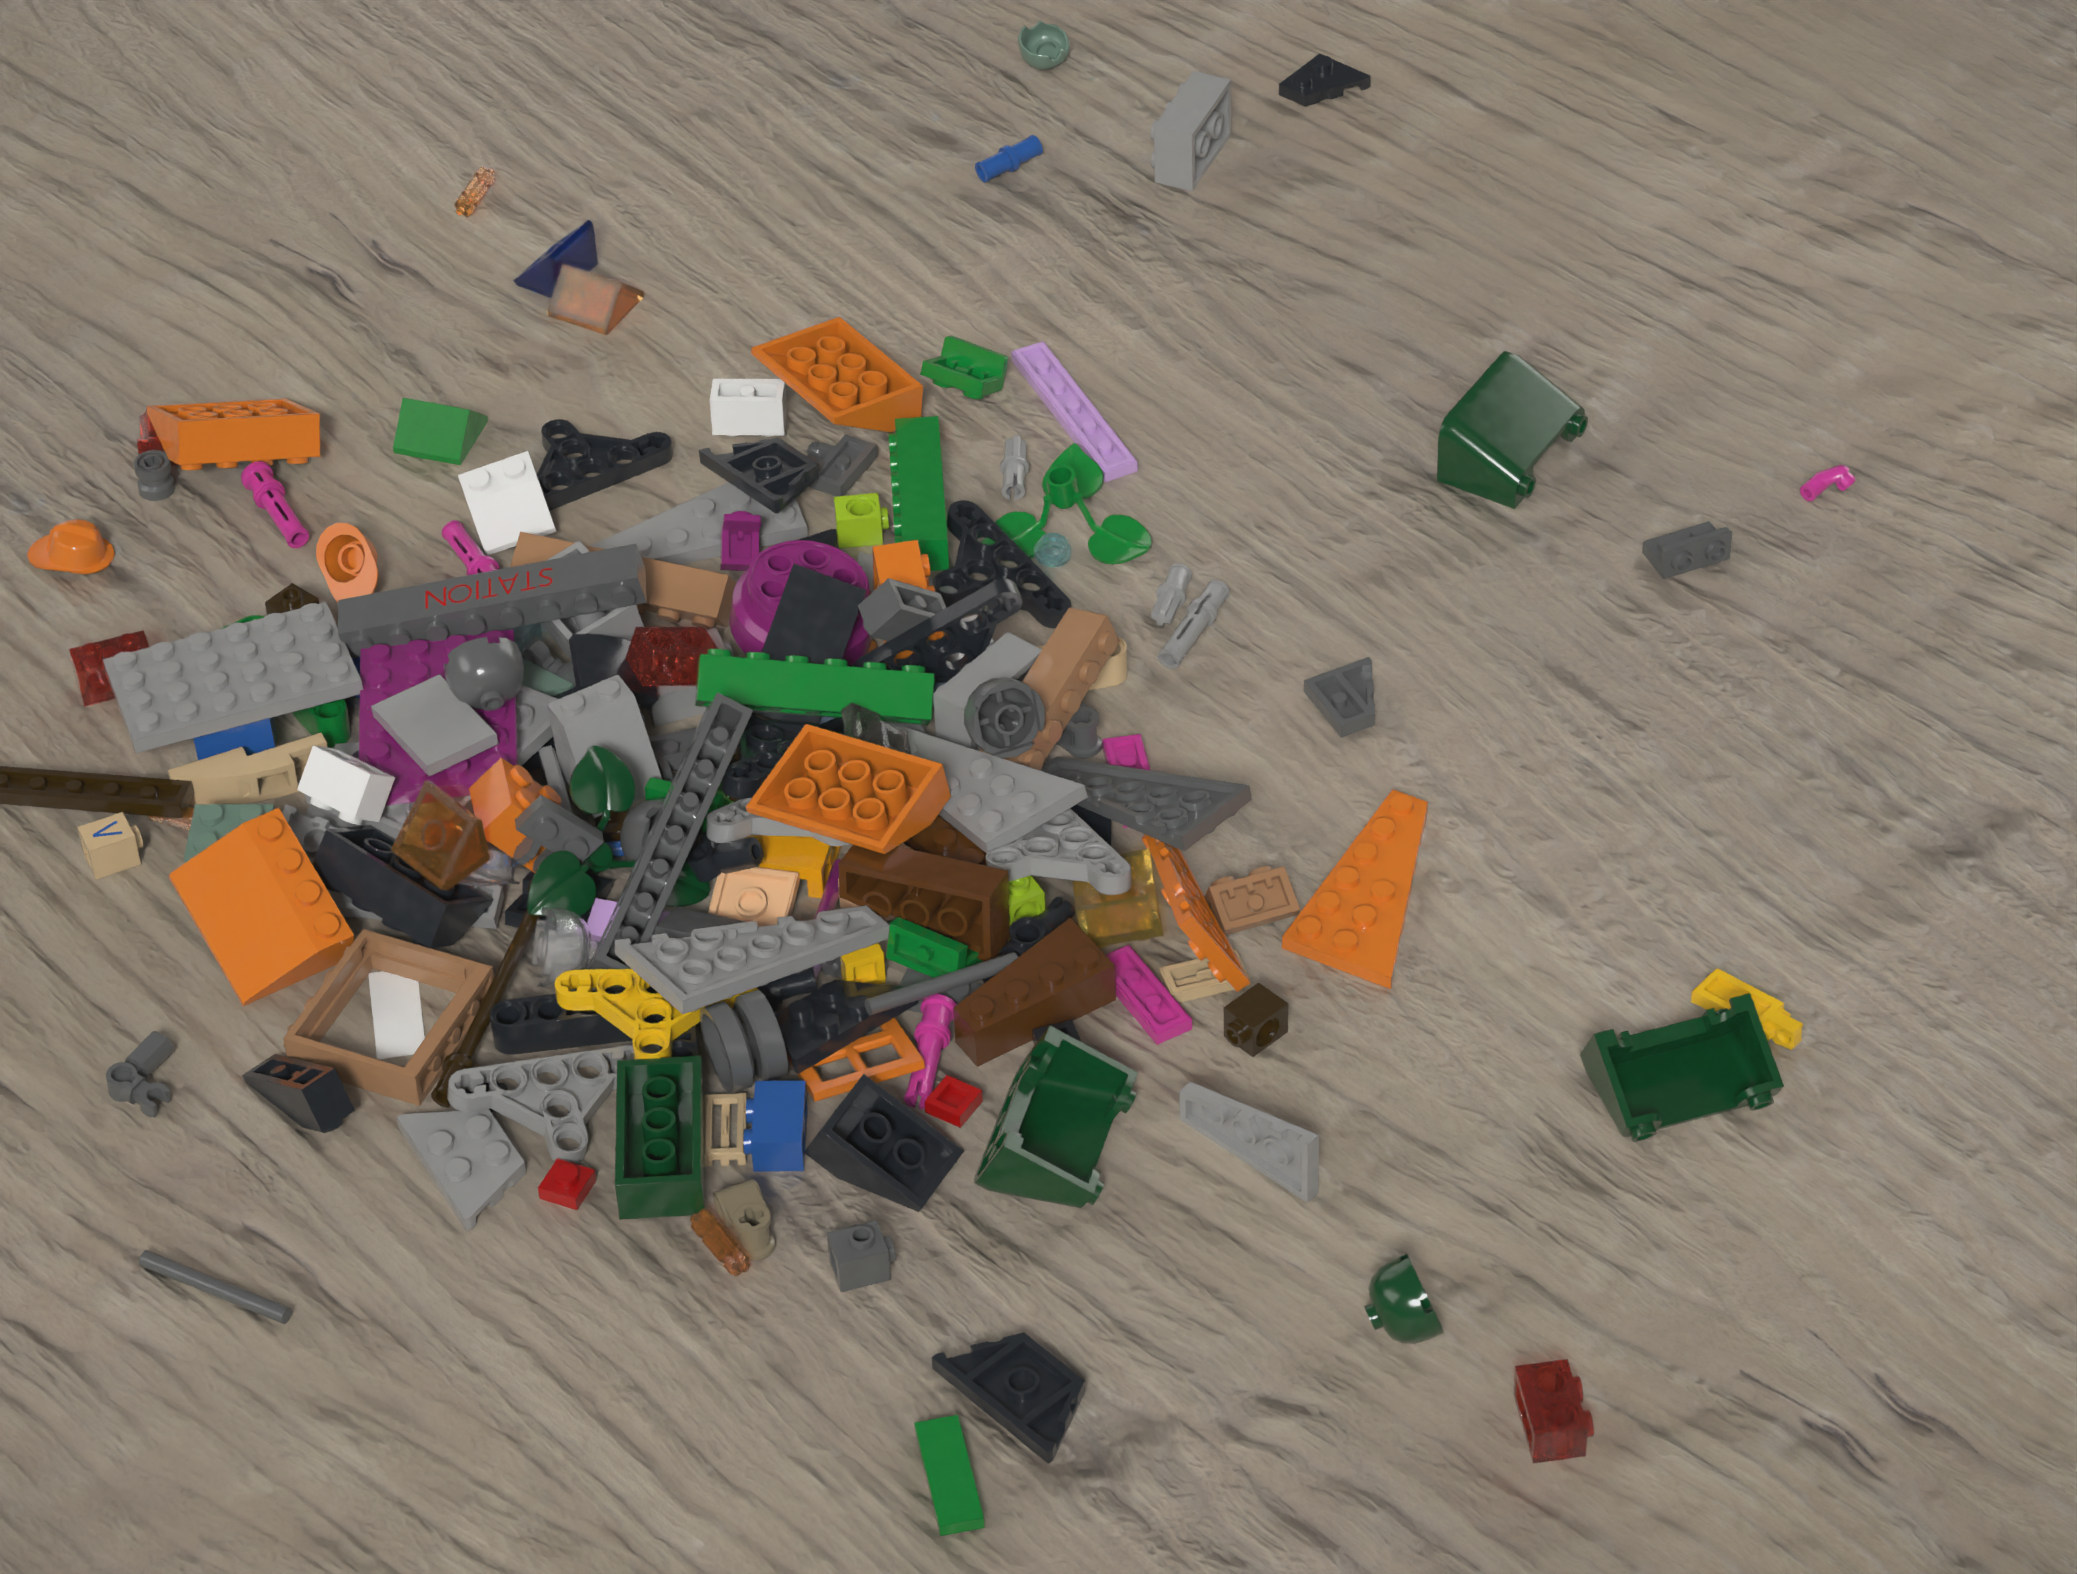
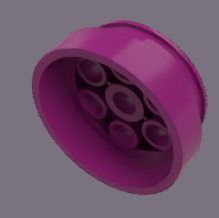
[729,540,872,667]

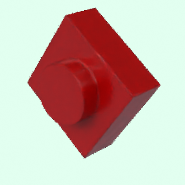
[924,1075,983,1128]
[538,1158,596,1210]

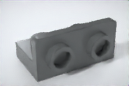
[1642,521,1732,579]

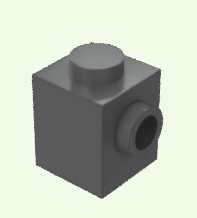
[827,1220,896,1292]

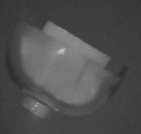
[532,907,598,989]

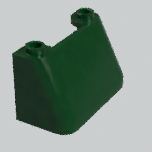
[1437,351,1588,509]
[1580,993,1784,1142]
[974,1026,1138,1208]

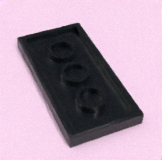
[752,564,866,724]

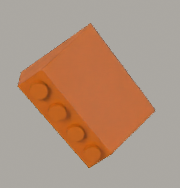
[751,317,923,432]
[147,398,320,470]
[746,724,951,854]
[169,808,354,1006]

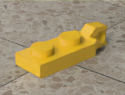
[1691,968,1803,1050]

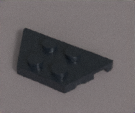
[699,438,819,514]
[774,980,918,1074]
[931,1332,1085,1464]

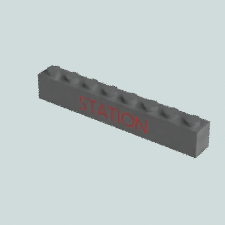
[338,544,647,658]

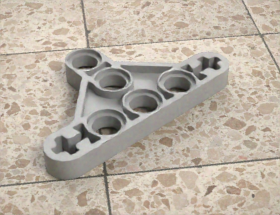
[707,797,850,846]
[986,808,1132,895]
[447,1045,646,1164]

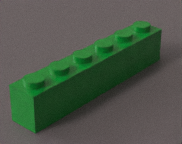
[888,416,949,571]
[695,649,934,725]

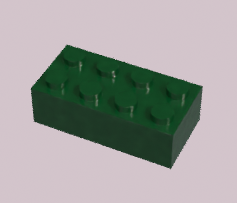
[615,1056,705,1220]

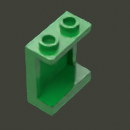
[886,915,1010,978]

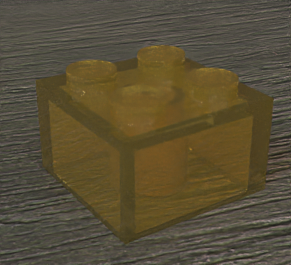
[1072,849,1164,947]

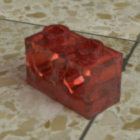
[625,627,718,686]
[69,630,150,707]
[1513,1359,1594,1464]

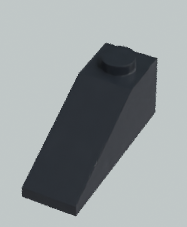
[242,1054,355,1133]

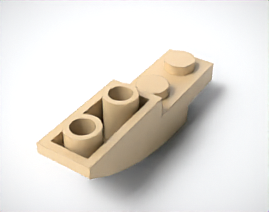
[168,733,327,806]

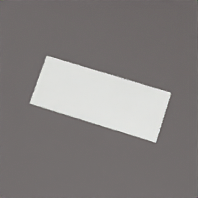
[368,971,425,1060]

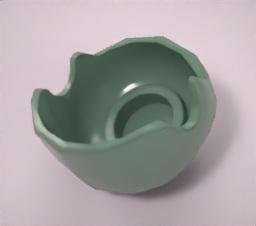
[1018,21,1070,70]

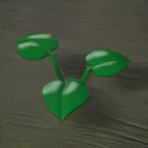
[981,443,1152,565]

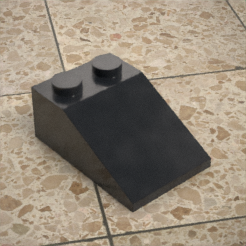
[803,1074,964,1212]

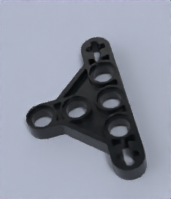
[537,419,673,511]
[932,500,1071,629]
[852,579,1022,683]
[721,714,865,799]

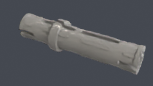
[1158,579,1230,669]

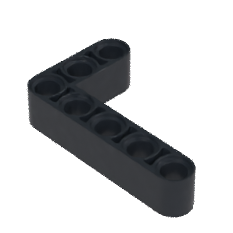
[489,986,699,1057]

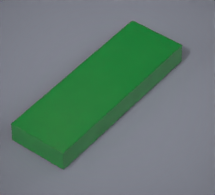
[914,1415,985,1536]

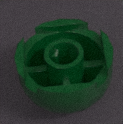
[1364,1253,1444,1344]

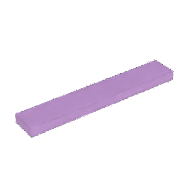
[1011,341,1138,482]

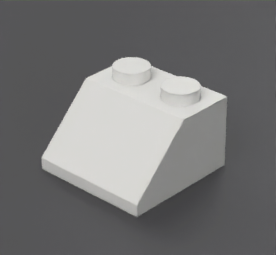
[458,451,556,556]

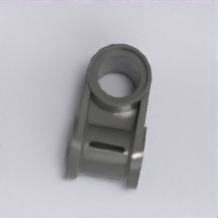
[1056,702,1102,759]

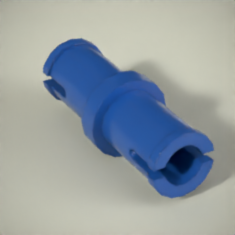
[975,135,1043,182]

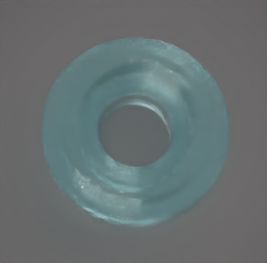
[1034,533,1071,568]

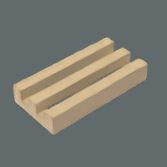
[1159,949,1250,1003]
[704,1093,747,1167]

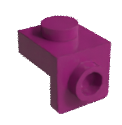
[720,511,761,571]

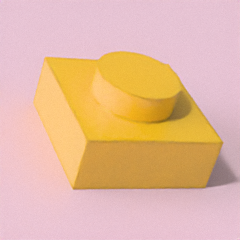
[840,943,886,984]

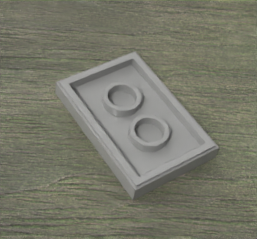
[371,674,498,776]

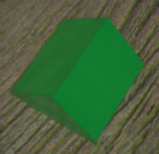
[393,398,488,466]

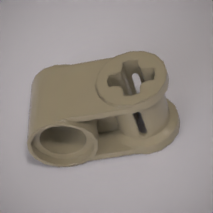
[713,1179,776,1261]

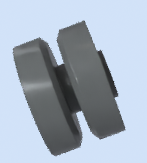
[700,990,788,1094]

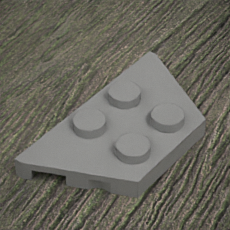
[397,1109,526,1231]

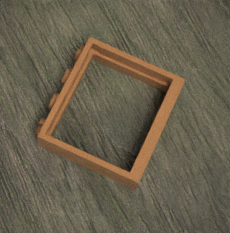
[283,929,494,1106]

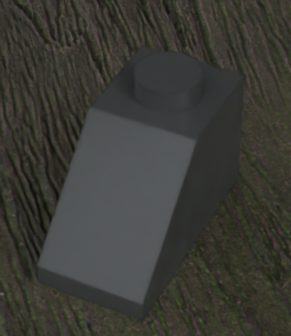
[858,578,946,641]

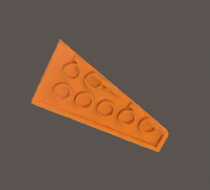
[1282,789,1428,989]
[1142,834,1251,992]

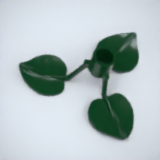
[527,745,710,919]

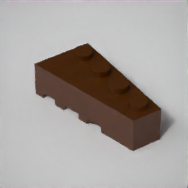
[838,845,1009,961]
[953,918,1116,1067]

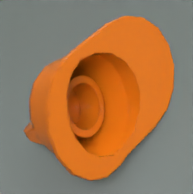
[27,519,115,574]
[316,523,378,602]

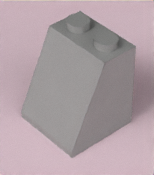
[547,675,663,818]

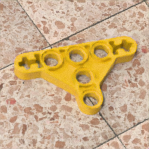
[555,969,758,1059]

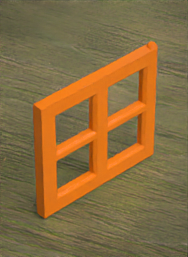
[787,1018,925,1102]

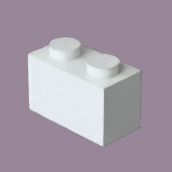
[710,379,787,437]
[297,745,395,825]

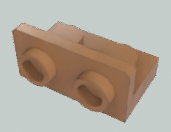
[1205,866,1300,935]

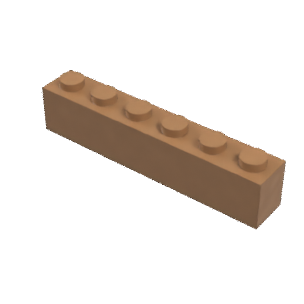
[510,532,736,630]
[979,607,1120,771]

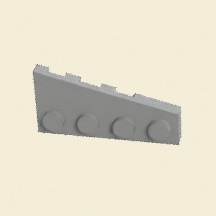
[1179,1082,1319,1203]

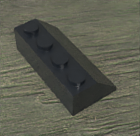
[312,825,493,949]

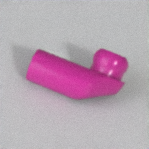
[1800,465,1855,501]

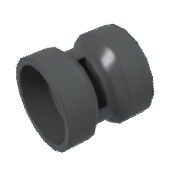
[133,450,175,501]

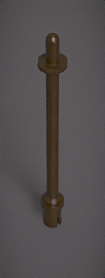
[431,879,541,1108]

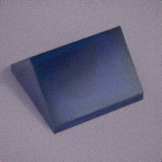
[513,220,598,301]

